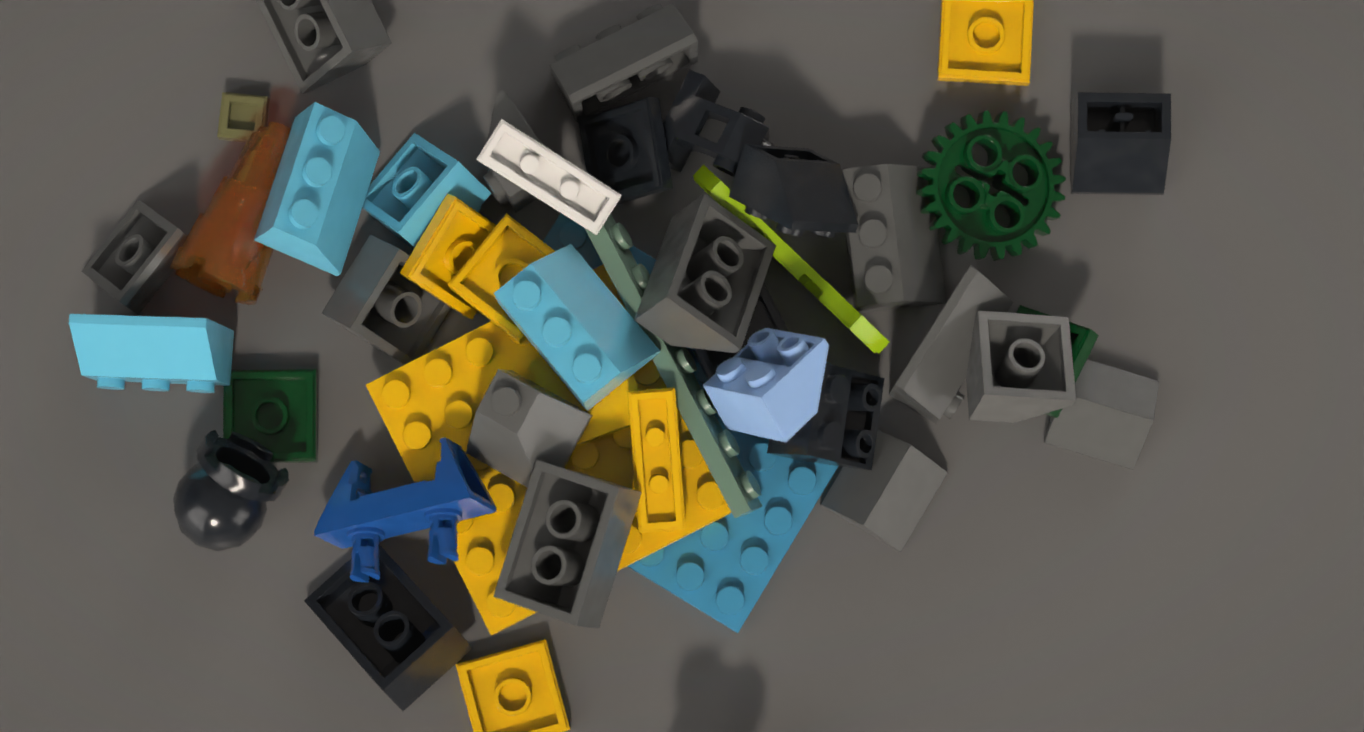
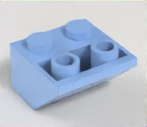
[703,328,829,442]

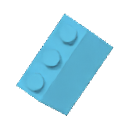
[254,102,380,276]
[494,244,660,411]
[69,314,234,393]

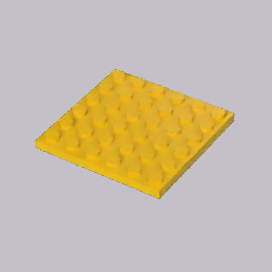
[366,265,732,636]

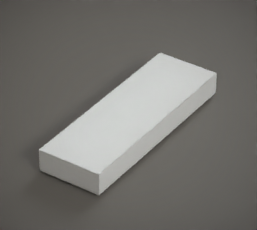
[476,119,622,235]

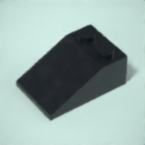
[304,545,473,711]

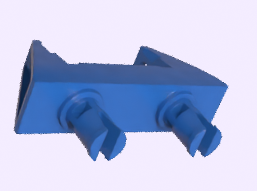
[314,437,496,583]

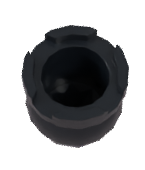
[173,430,289,551]

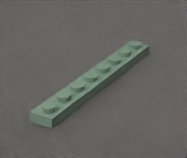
[585,214,763,518]

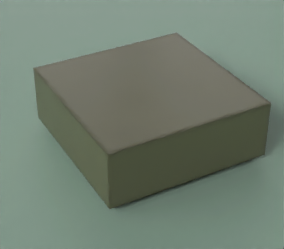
[217,92,270,144]

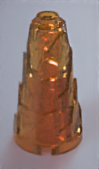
[170,122,291,305]

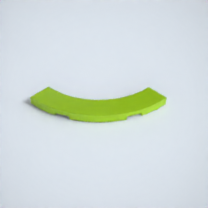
[693,164,890,354]

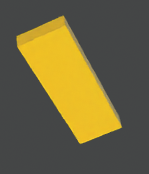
[627,387,686,533]

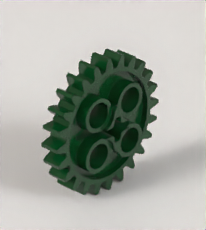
[916,110,1066,261]

